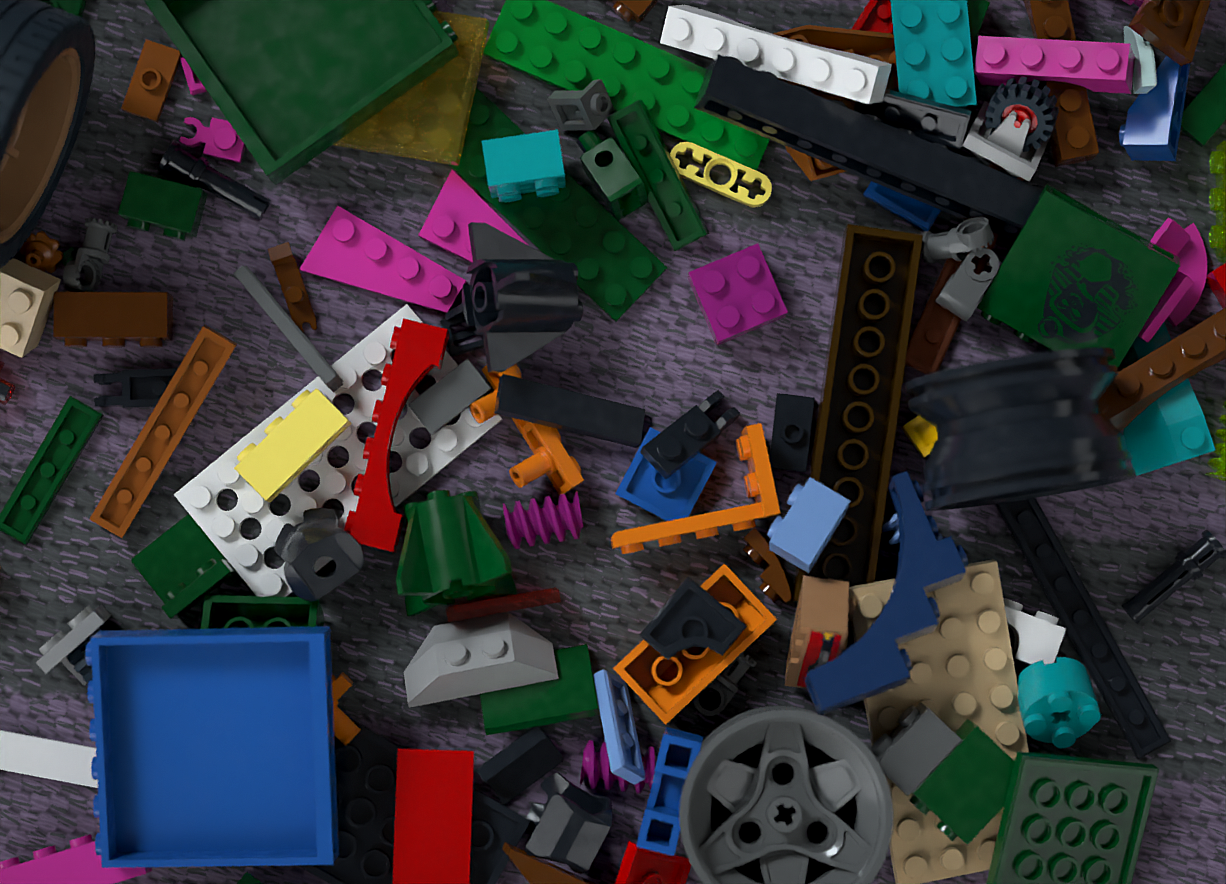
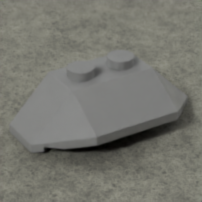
[404,612,559,708]

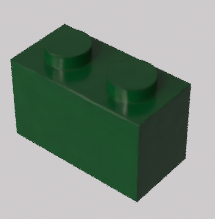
[118,171,208,241]

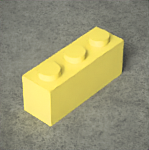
[234,388,352,502]

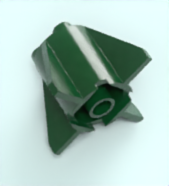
[396,490,517,616]

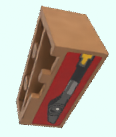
[785,575,855,689]

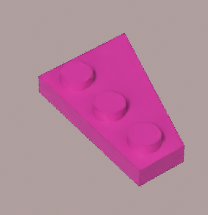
[418,169,529,263]

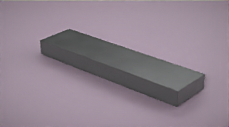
[233,265,343,393]

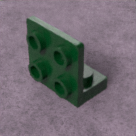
[131,515,236,619]

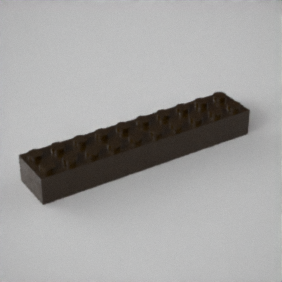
[792,224,923,602]

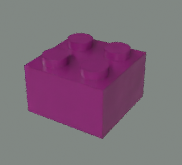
[687,243,788,346]

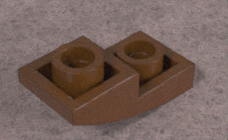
[742,528,791,603]

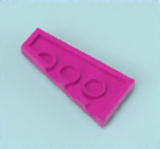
[299,205,467,313]

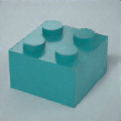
[482,130,566,202]

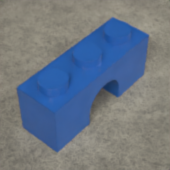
[636,727,704,856]

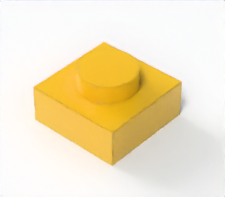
[901,416,938,458]

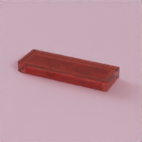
[446,587,561,622]

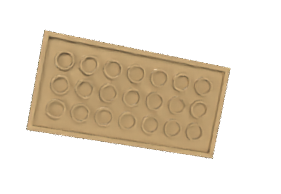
[849,559,1029,884]

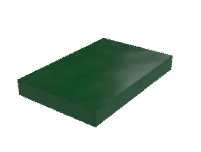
[480,644,599,736]

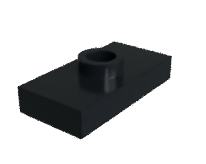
[769,393,815,473]

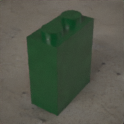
[909,719,1015,845]

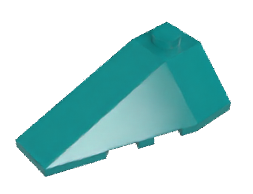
[1123,323,1216,476]

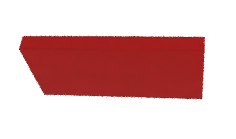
[393,748,475,884]

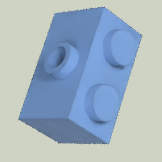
[767,477,850,573]

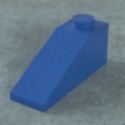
[1119,55,1190,161]

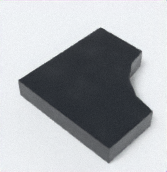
[639,576,747,660]

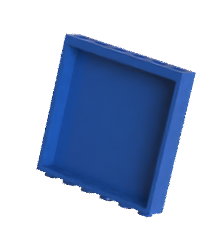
[86,626,339,868]

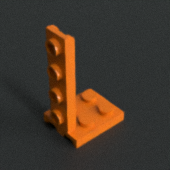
[611,423,780,554]

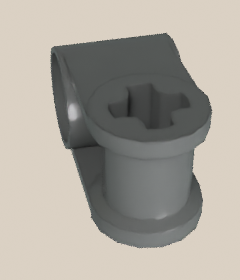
[935,248,999,322]

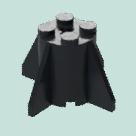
[445,222,583,373]

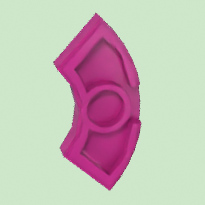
[1167,223,1207,328]

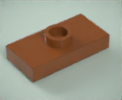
[121,39,182,123]

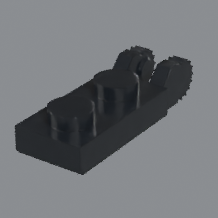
[94,368,178,409]
[640,390,740,480]

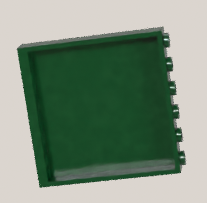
[144,0,459,185]

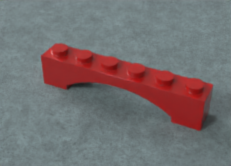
[345,319,450,553]

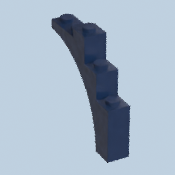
[804,471,968,715]

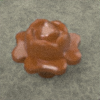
[19,231,64,273]

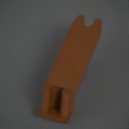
[267,242,318,333]

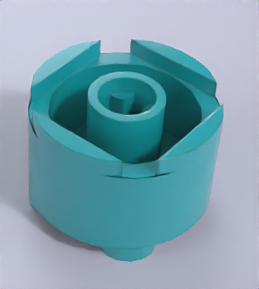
[1017,657,1101,748]

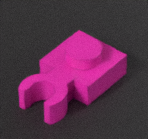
[179,117,245,163]

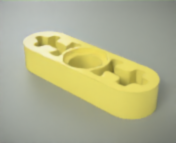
[670,142,772,207]

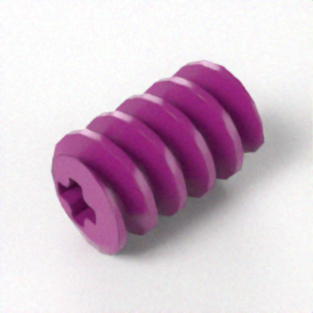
[503,491,583,549]
[580,740,658,794]

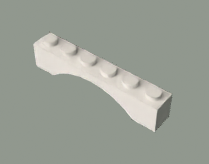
[660,5,892,104]

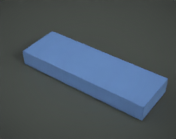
[593,669,645,785]

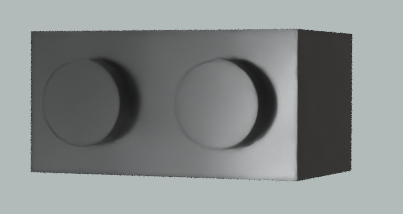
[871,702,961,796]

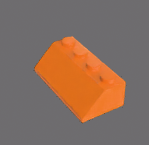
[613,563,777,725]

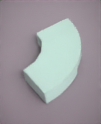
[1124,26,1157,94]

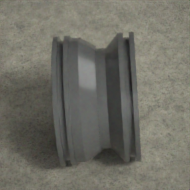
[679,705,893,884]

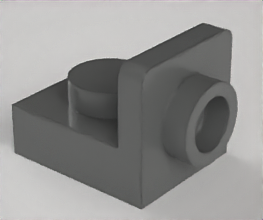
[547,79,614,131]

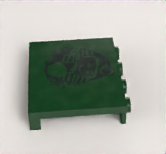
[977,184,1180,369]

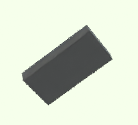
[408,359,492,435]

